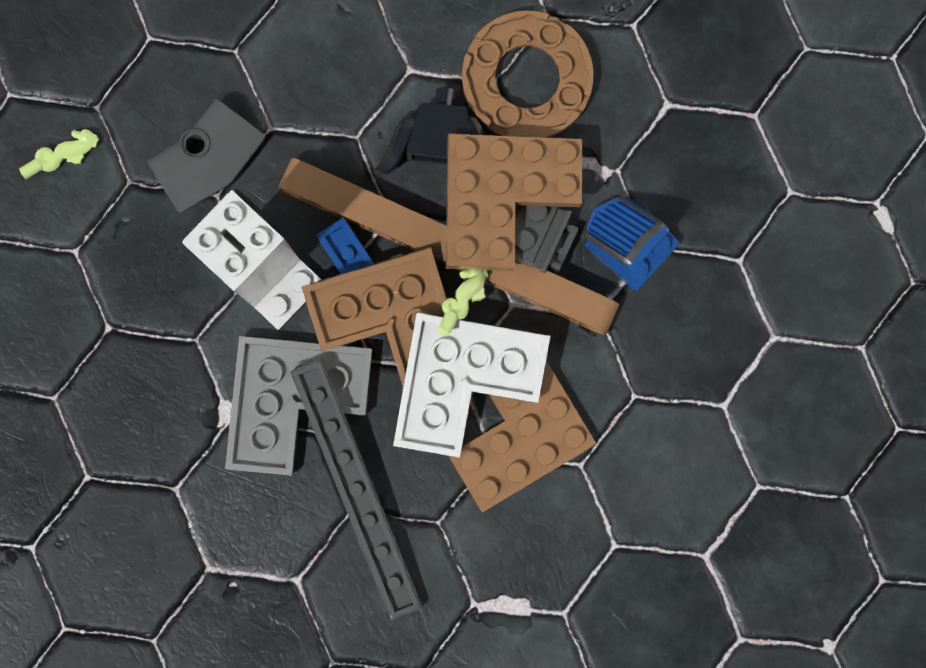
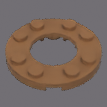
[462,10,593,138]

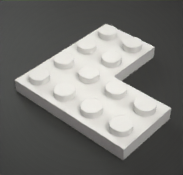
[393,312,550,457]

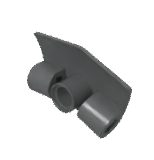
[147,99,265,213]

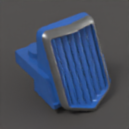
[583,196,680,292]

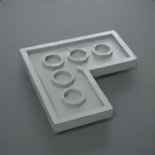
[225,336,373,476]

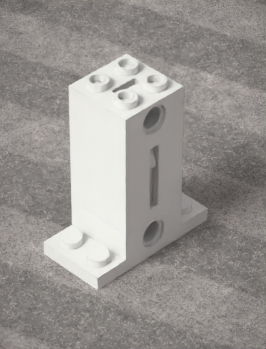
[182,190,321,331]

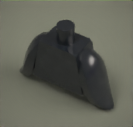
[375,87,485,175]

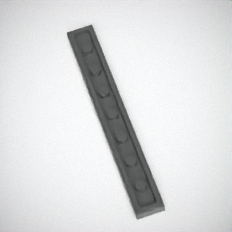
[290,358,422,620]

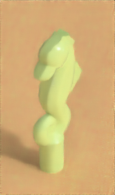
[19,129,100,180]
[437,269,488,336]

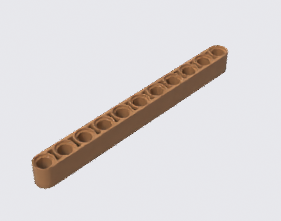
[278,158,619,335]

